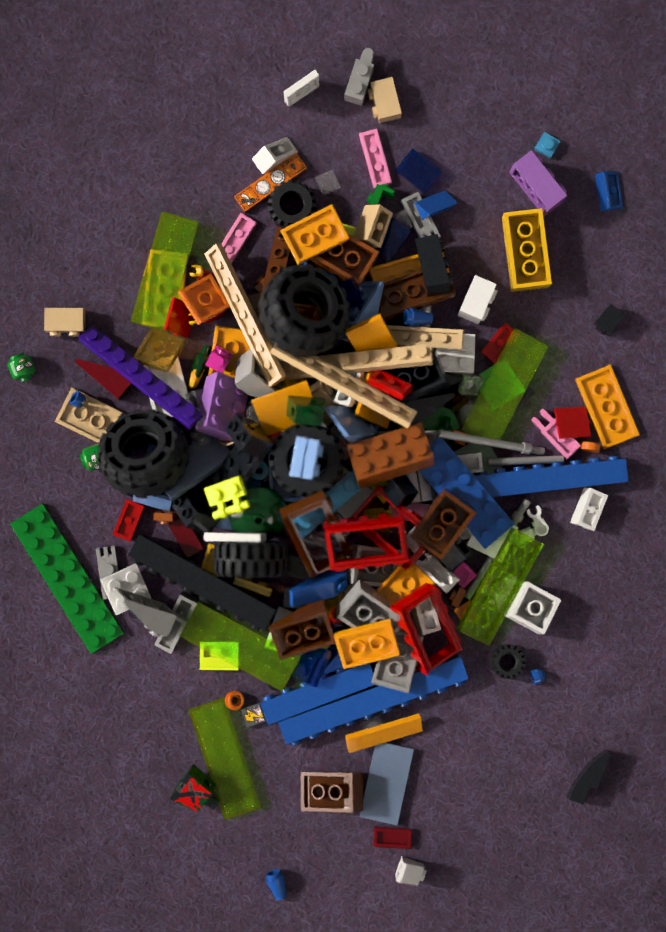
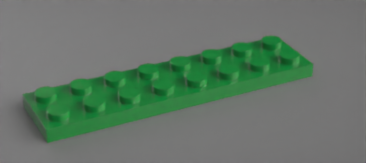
[10,503,124,654]

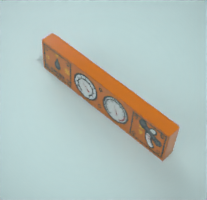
[234,153,307,213]

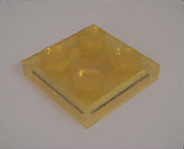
[133,327,186,373]

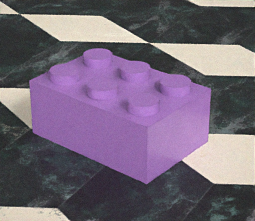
[509,150,567,217]
[195,371,248,442]

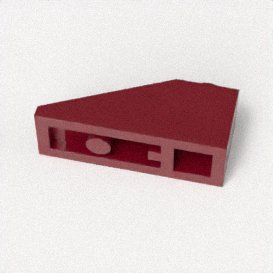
[74,359,133,400]

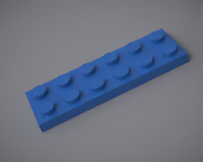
[419,437,515,549]

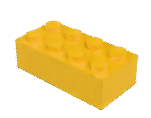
[502,208,552,292]

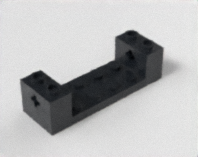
[171,414,274,533]

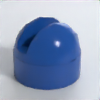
[69,391,86,408]
[530,669,546,685]

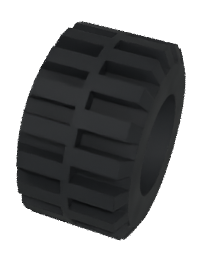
[268,180,316,228]

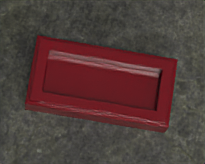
[168,519,204,558]
[373,826,412,849]

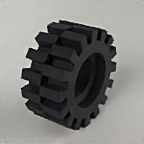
[490,644,526,680]

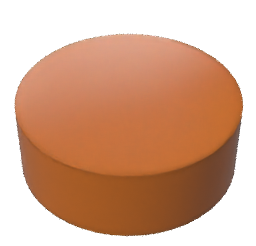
[581,442,601,453]

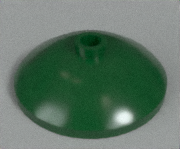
[229,486,286,541]

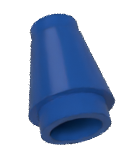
[403,308,433,327]
[265,869,287,900]

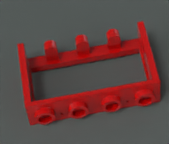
[348,485,427,572]
[323,511,409,572]
[390,582,463,676]

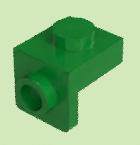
[367,184,395,205]

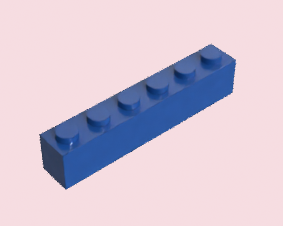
[260,663,375,725]

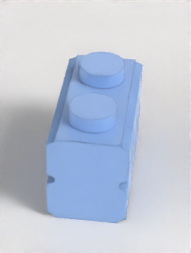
[290,437,323,480]

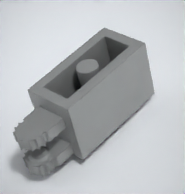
[344,48,374,106]

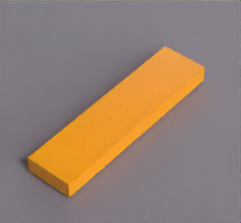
[345,713,423,753]

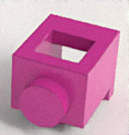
[205,345,233,373]

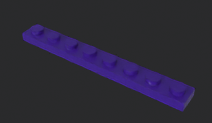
[78,325,203,430]

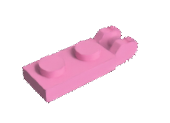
[531,409,581,460]

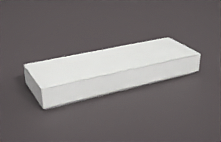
[204,532,266,542]

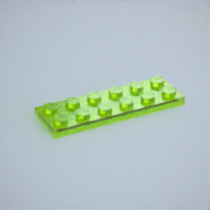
[130,212,199,332]
[461,328,548,448]
[457,527,544,646]
[180,602,300,691]
[188,697,261,820]

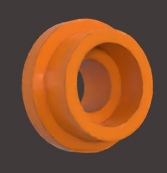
[225,691,244,710]

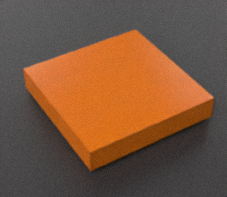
[178,274,230,325]

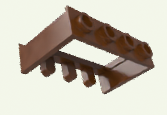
[280,491,355,580]

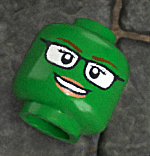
[7,353,36,382]
[80,444,101,471]

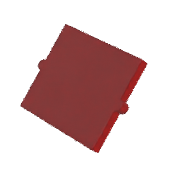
[164,297,194,338]
[554,407,591,439]

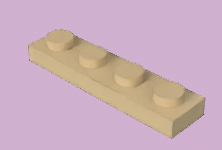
[387,325,464,350]

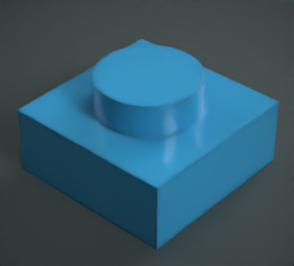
[534,132,561,159]

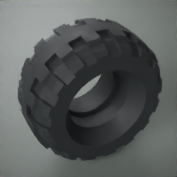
[258,264,351,357]
[97,409,190,499]

